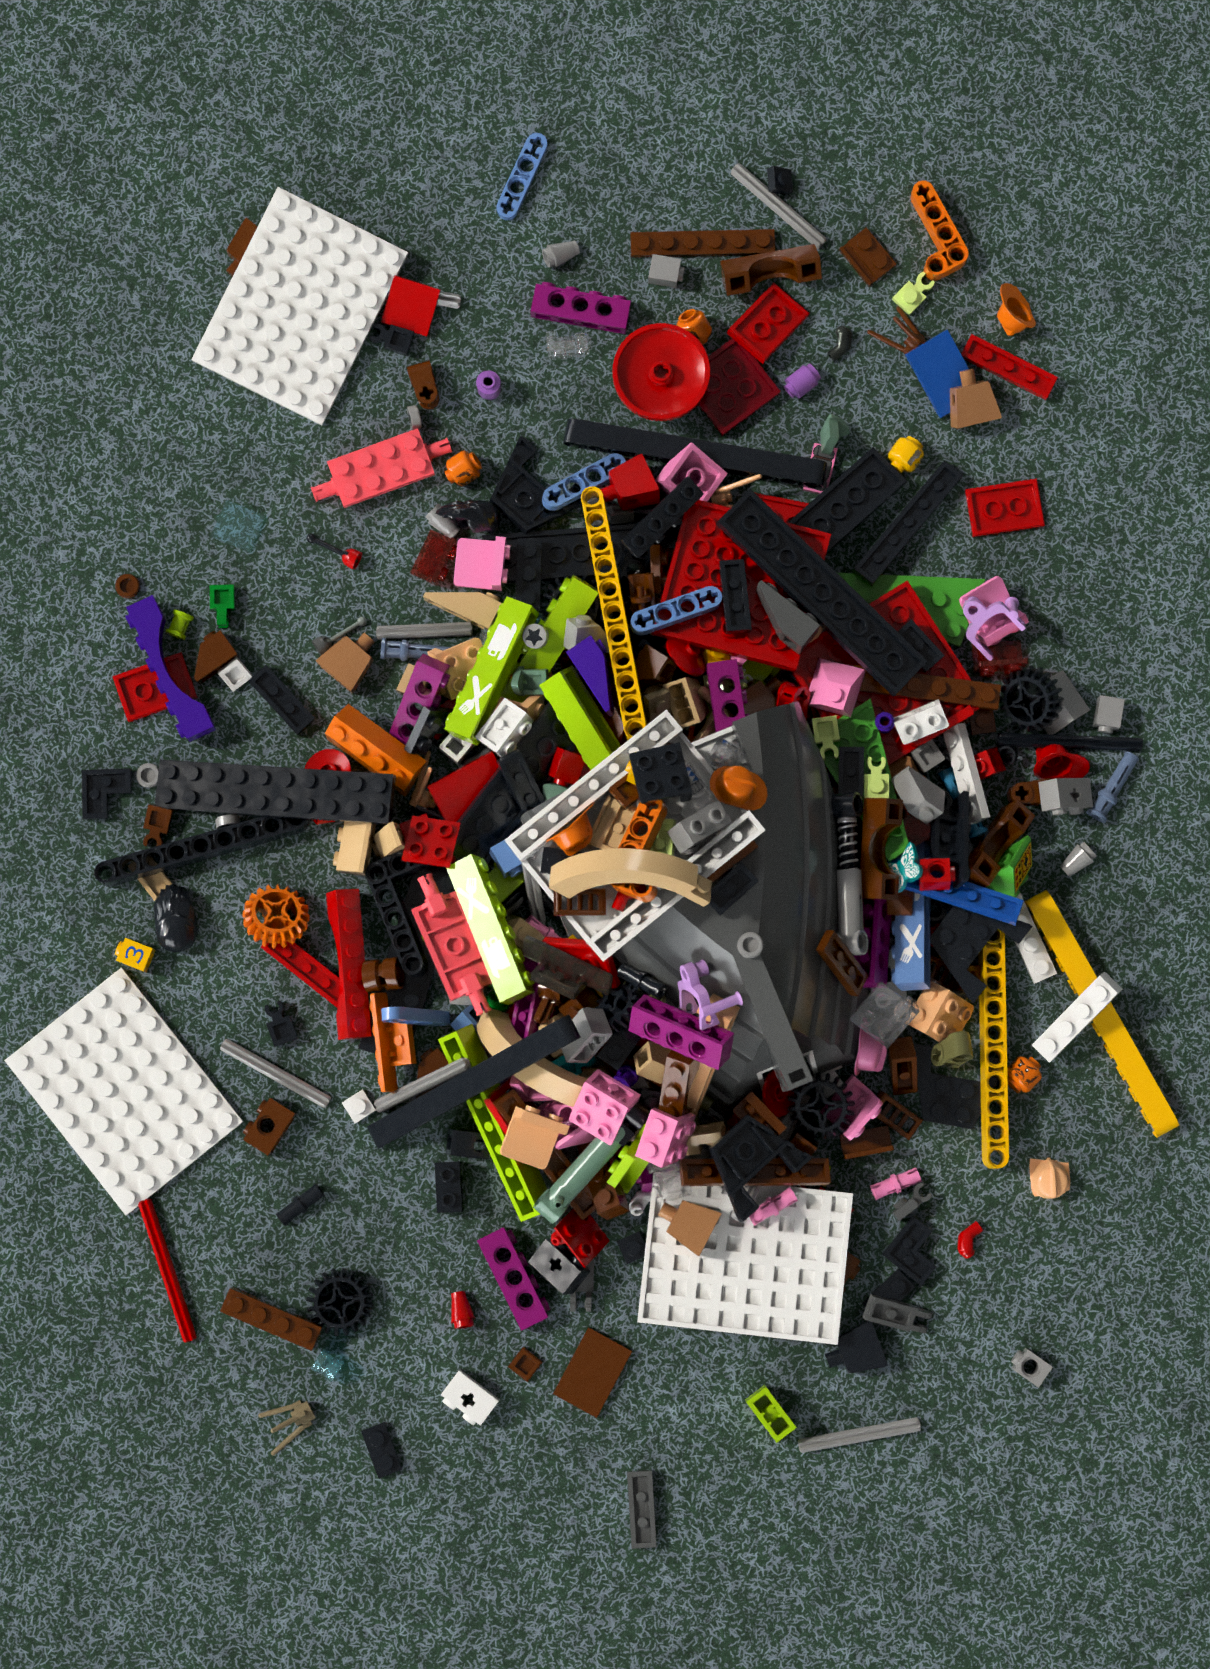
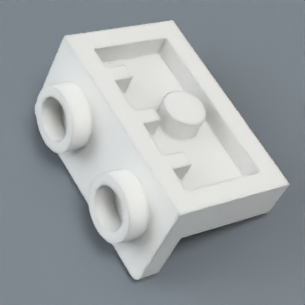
[475,698,534,758]
[894,699,949,745]

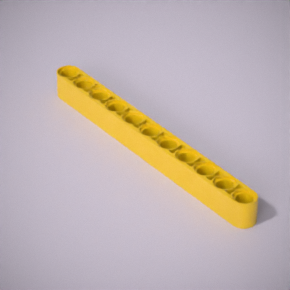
[581,486,647,740]
[1024,890,1179,1138]
[978,929,1009,1169]

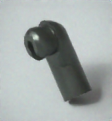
[827,326,852,362]

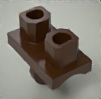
[628,573,657,619]

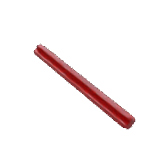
[138,1199,197,1342]

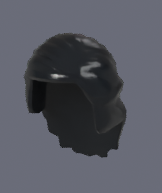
[435,499,500,535]
[153,884,199,953]

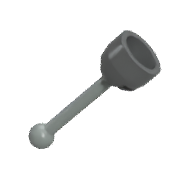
[312,617,367,656]

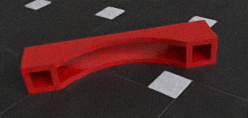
[326,889,372,1040]

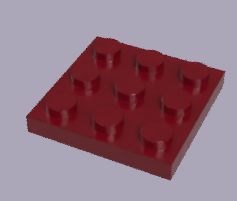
[698,338,781,436]

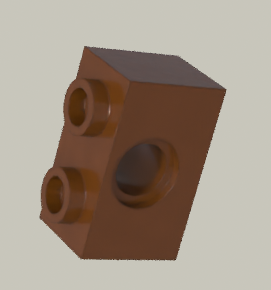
[243,1098,297,1156]

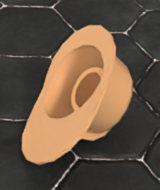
[1029,1158,1070,1199]

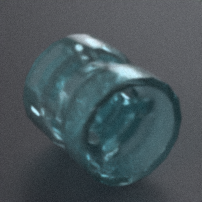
[311,1348,345,1383]

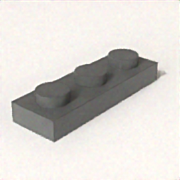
[627,1470,657,1549]

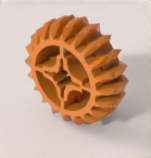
[242,883,310,949]

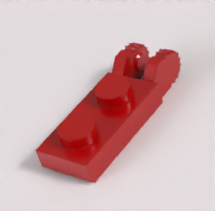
[909,704,974,747]

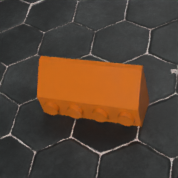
[325,704,427,796]

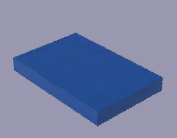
[904,330,969,418]

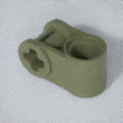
[931,1031,973,1068]

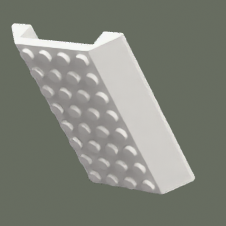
[505,709,765,962]

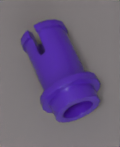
[875,712,895,734]

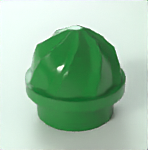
[486,990,509,1012]

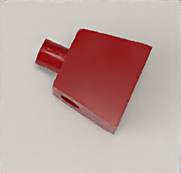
[600,454,660,510]

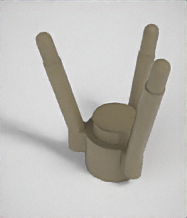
[258,1400,316,1456]

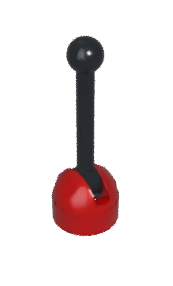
[306,533,363,570]

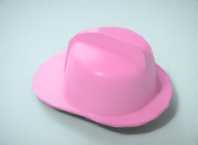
[854,1016,887,1076]

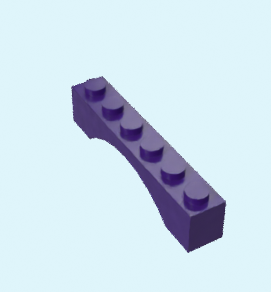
[125,595,216,742]

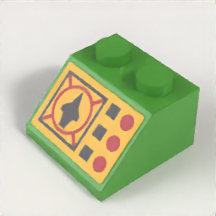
[985,835,1032,898]

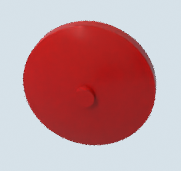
[612,323,710,421]

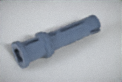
[380,638,451,662]
[1086,751,1139,823]

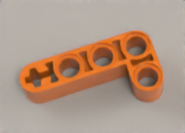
[910,180,969,281]
[610,800,668,902]

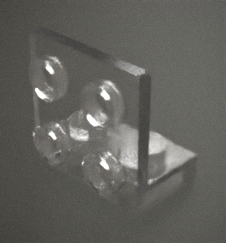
[850,982,920,1048]

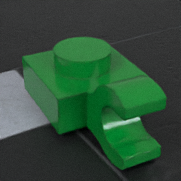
[210,584,235,628]

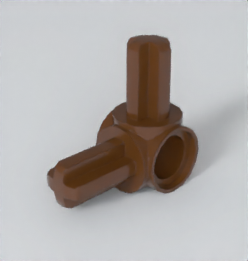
[534,975,571,1025]

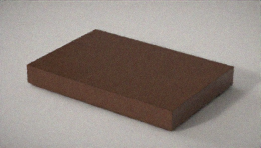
[553,1327,632,1418]

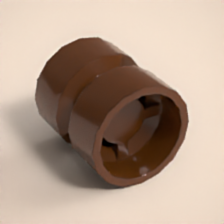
[361,957,404,992]

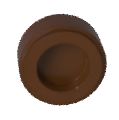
[115,574,140,599]

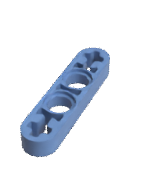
[497,133,548,220]
[542,453,626,511]
[630,586,722,636]
[381,1007,450,1026]

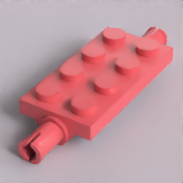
[311,428,452,508]
[411,873,492,1016]

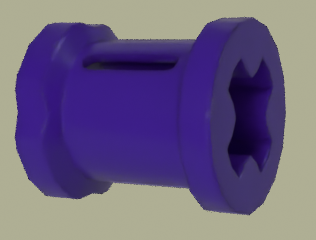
[612,1065,639,1088]

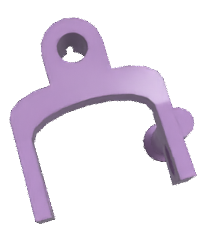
[963,596,1026,661]
[678,960,743,1030]

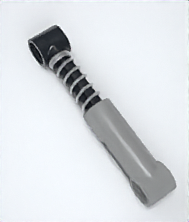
[831,792,868,956]

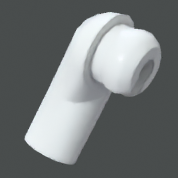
[629,1190,651,1216]

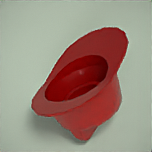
[1033,744,1090,779]

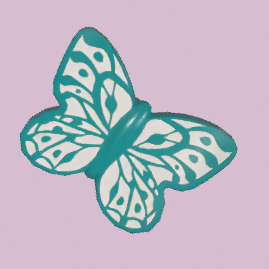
[888,842,923,893]

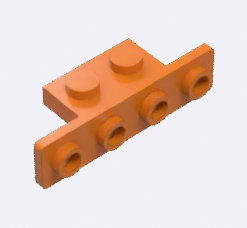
[369,993,416,1093]

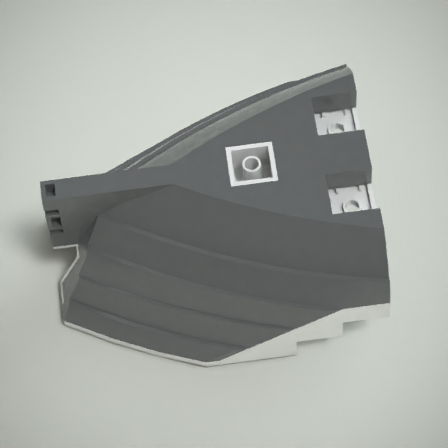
[521,702,869,1117]

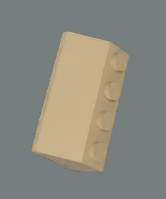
[333,822,376,877]

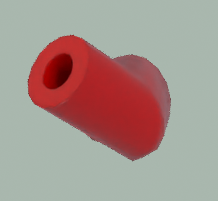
[611,884,646,912]
[957,1221,983,1259]

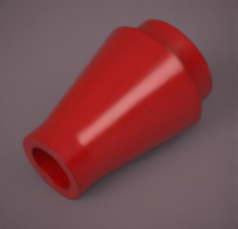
[451,1291,476,1329]

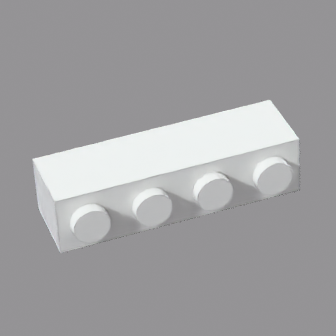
[1032,972,1123,1063]

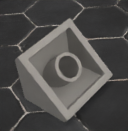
[1024,670,1090,735]

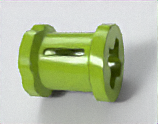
[165,609,194,640]

